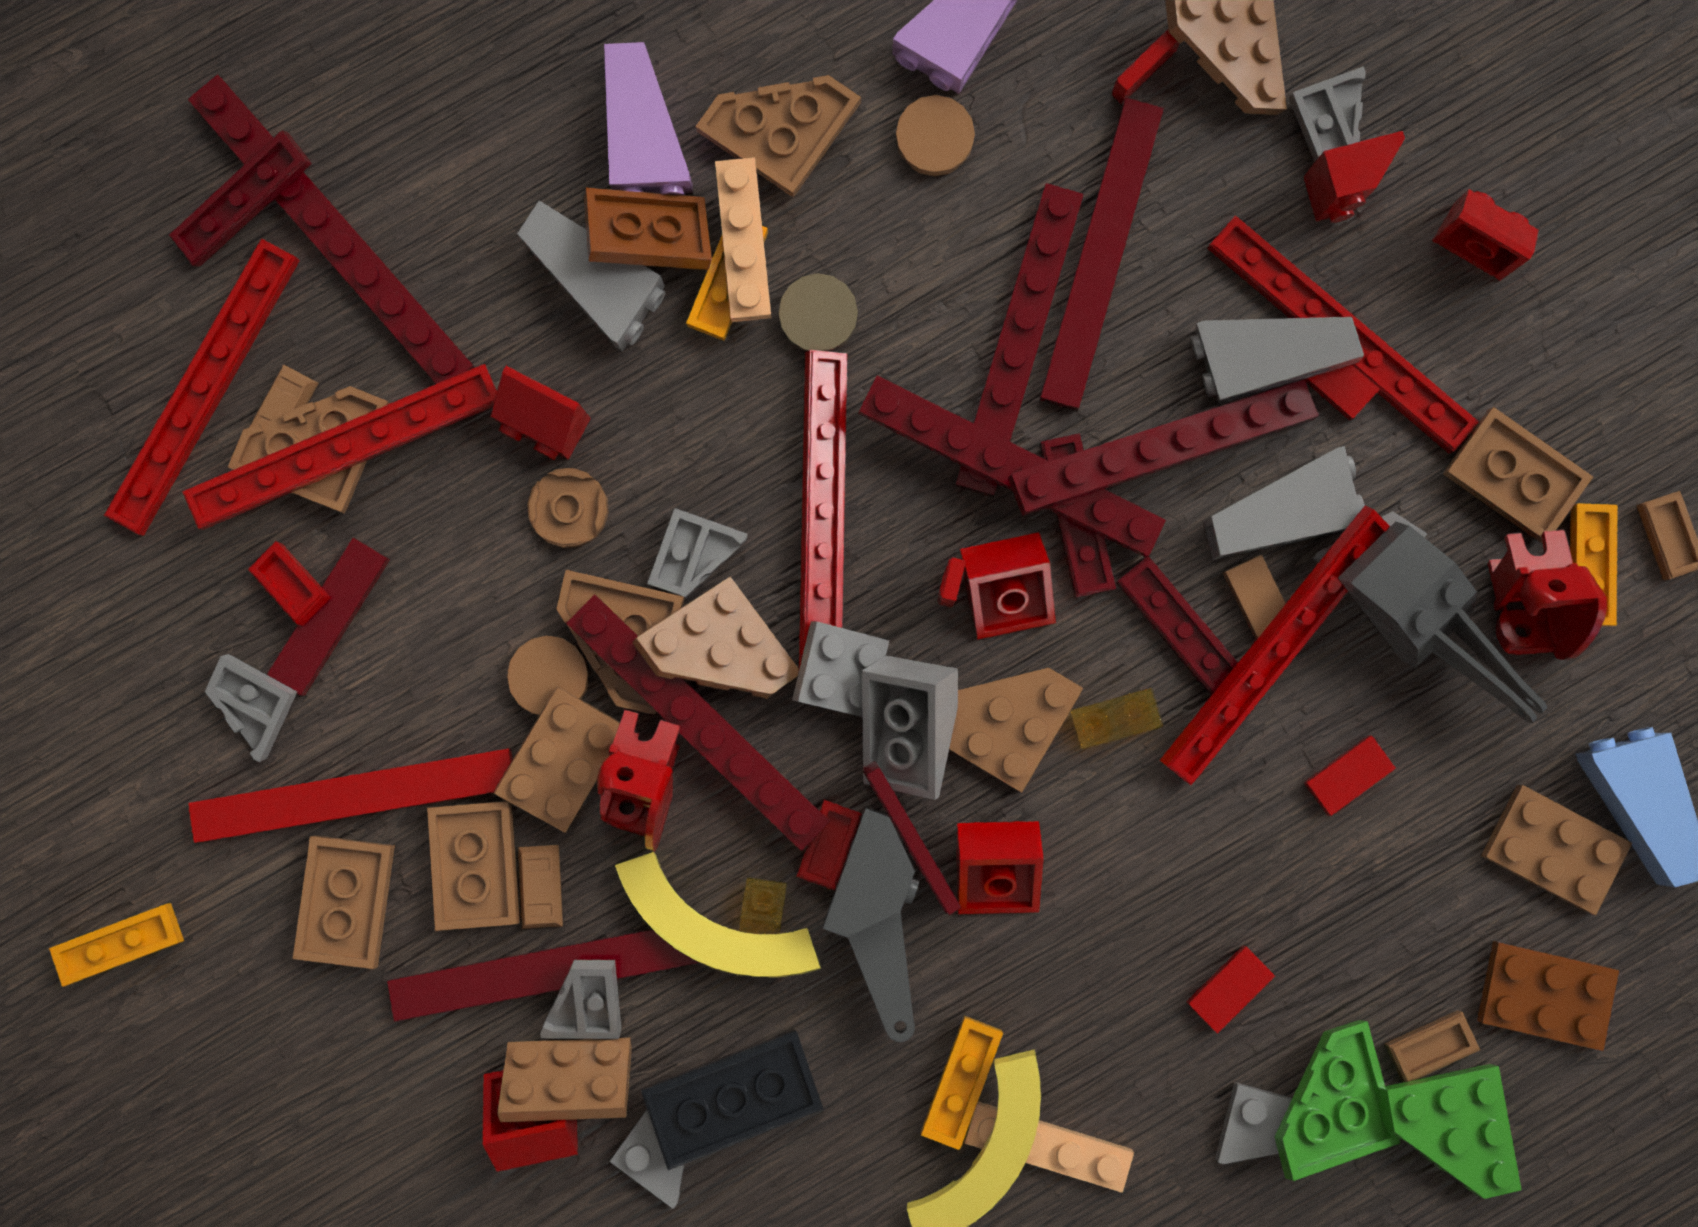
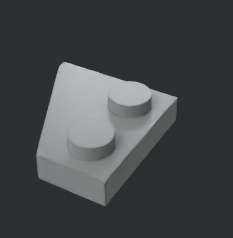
[1289,66,1366,162]
[647,508,748,598]
[205,654,297,762]
[540,960,622,1039]
[1215,1082,1292,1164]
[610,1110,685,1209]

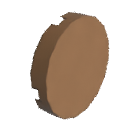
[896,95,975,177]
[527,468,609,548]
[507,636,589,715]

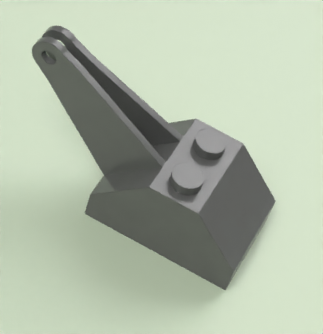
[1338,522,1547,723]
[823,806,919,1042]

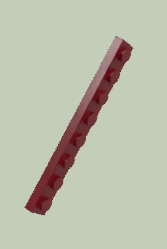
[955,183,1084,497]
[858,375,1166,558]
[1008,379,1319,516]
[566,594,830,851]

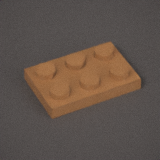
[1443,407,1593,543]
[494,686,620,833]
[1481,785,1632,915]
[427,801,520,931]
[293,835,395,969]
[498,1038,632,1122]

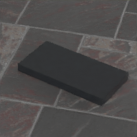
[640,1029,823,1171]

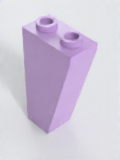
[892,0,1017,94]
[604,42,693,195]

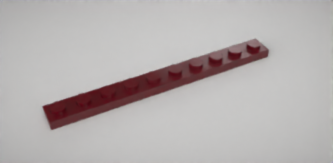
[188,74,475,384]

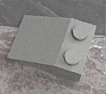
[862,655,958,800]

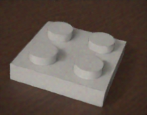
[792,621,889,717]

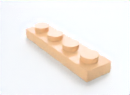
[715,157,772,322]
[964,1101,1134,1193]

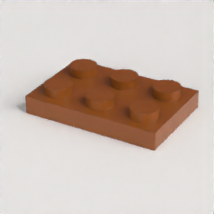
[584,188,712,270]
[1477,941,1619,1051]

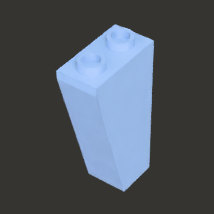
[1576,727,1698,887]

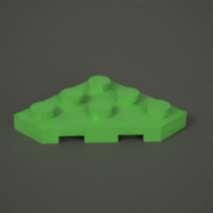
[1274,1020,1400,1181]
[1379,1064,1522,1199]

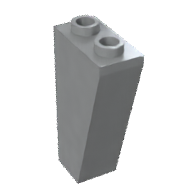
[517,201,665,352]
[1190,317,1364,405]
[1204,446,1365,560]

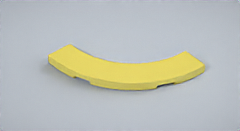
[615,852,821,978]
[907,1049,1041,1227]

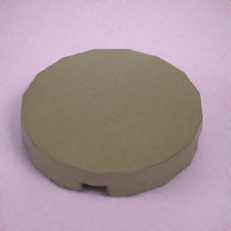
[779,273,858,352]

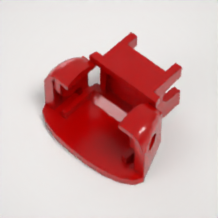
[1487,530,1607,660]
[597,710,680,851]

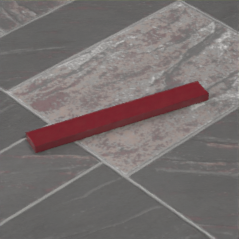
[1039,98,1164,411]
[387,918,710,1021]

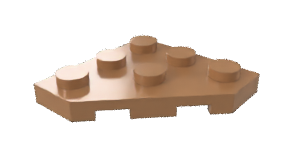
[1165,0,1287,115]
[695,75,861,198]
[228,386,390,514]
[556,570,685,715]
[633,576,799,699]
[949,668,1083,793]

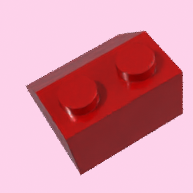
[1303,131,1405,223]
[1432,189,1539,281]
[491,366,591,460]
[960,532,1056,639]
[956,821,1044,914]
[483,1070,578,1172]

